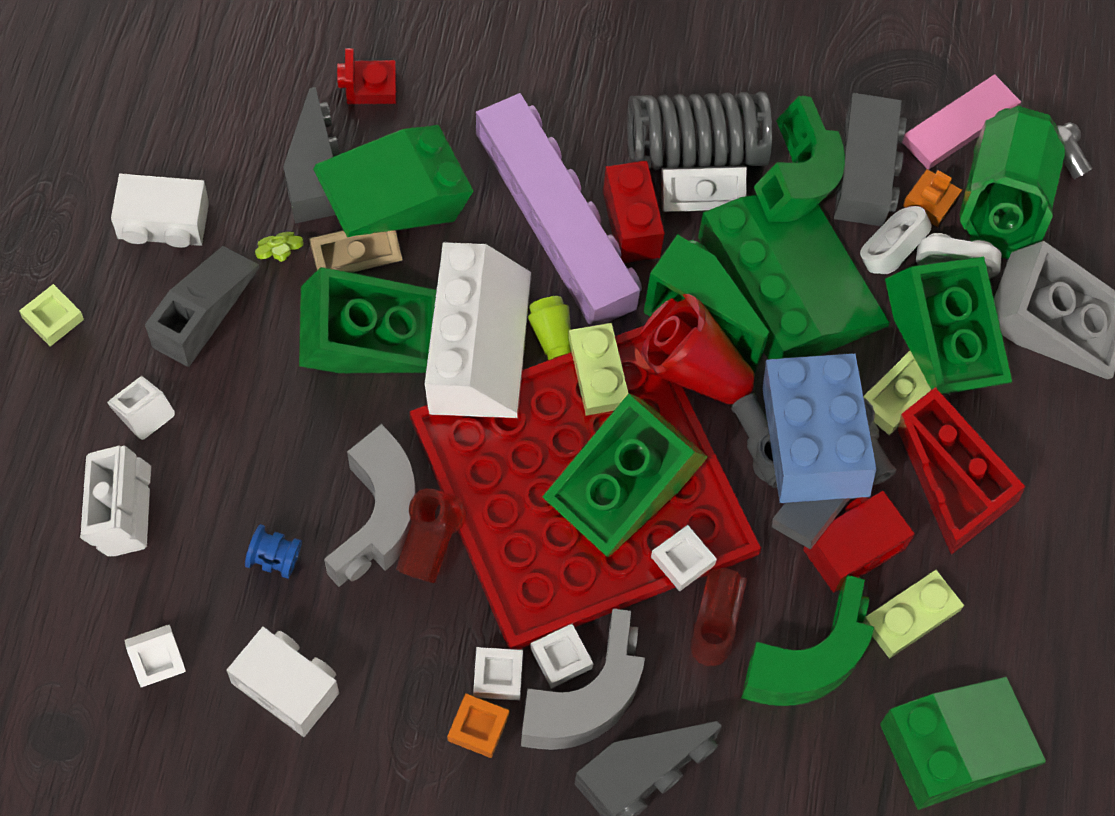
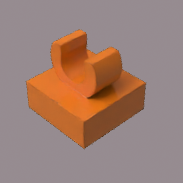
[903,169,962,227]
[447,693,509,758]

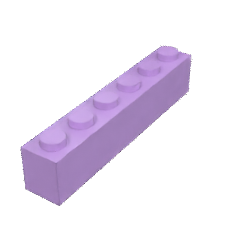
[476,93,642,326]

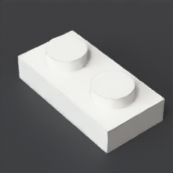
[661,166,746,212]

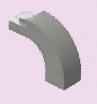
[324,424,416,587]
[521,609,645,750]

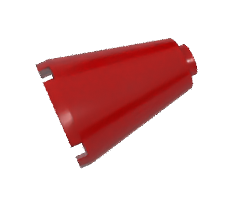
[635,294,754,404]

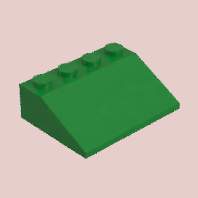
[698,195,889,360]

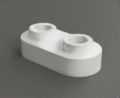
[860,206,932,274]
[916,233,1002,278]

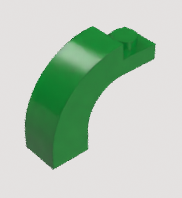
[754,96,845,222]
[741,575,874,706]

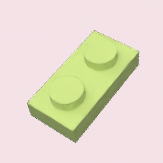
[568,323,628,416]
[863,351,931,435]
[863,570,964,659]

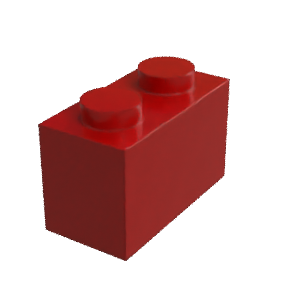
[603,161,665,263]
[803,491,915,593]

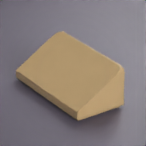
[308,230,402,273]

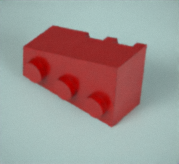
[898,387,1026,555]

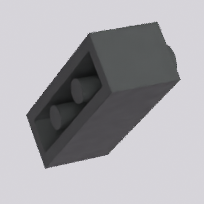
[834,93,907,226]

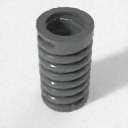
[627,91,772,170]

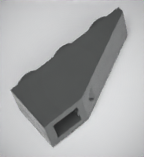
[283,87,340,223]
[145,246,260,367]
[574,721,722,816]

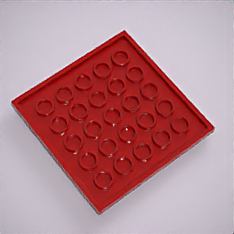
[409,326,761,650]

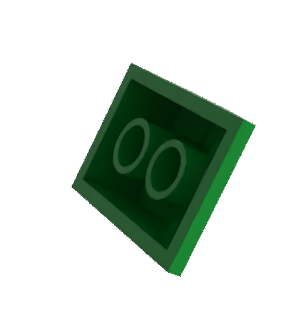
[313,125,474,237]
[644,234,769,374]
[885,257,1012,395]
[299,267,437,373]
[542,393,708,557]
[880,677,1046,810]

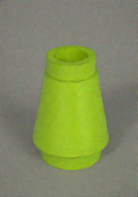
[528,296,571,360]

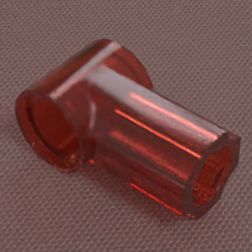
[396,488,467,583]
[690,568,747,666]

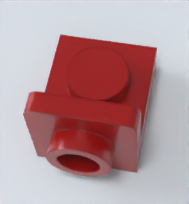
[337,48,396,104]

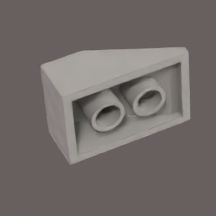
[994,241,1115,379]

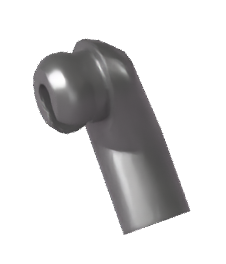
[1057,122,1092,179]

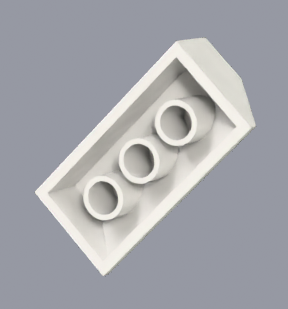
[425,243,531,418]

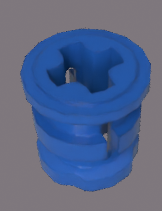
[245,524,302,579]

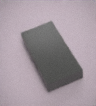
[772,498,850,549]

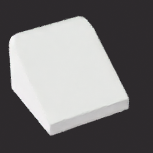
[107,376,175,440]

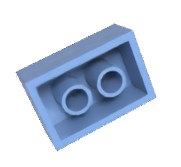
[763,354,876,503]

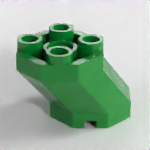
[960,106,1066,259]

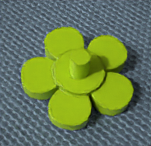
[255,232,304,262]

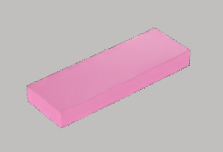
[902,74,1021,170]

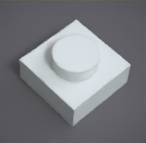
[651,525,717,591]
[125,624,186,687]
[531,624,593,688]
[473,647,523,700]

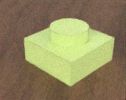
[19,284,84,346]

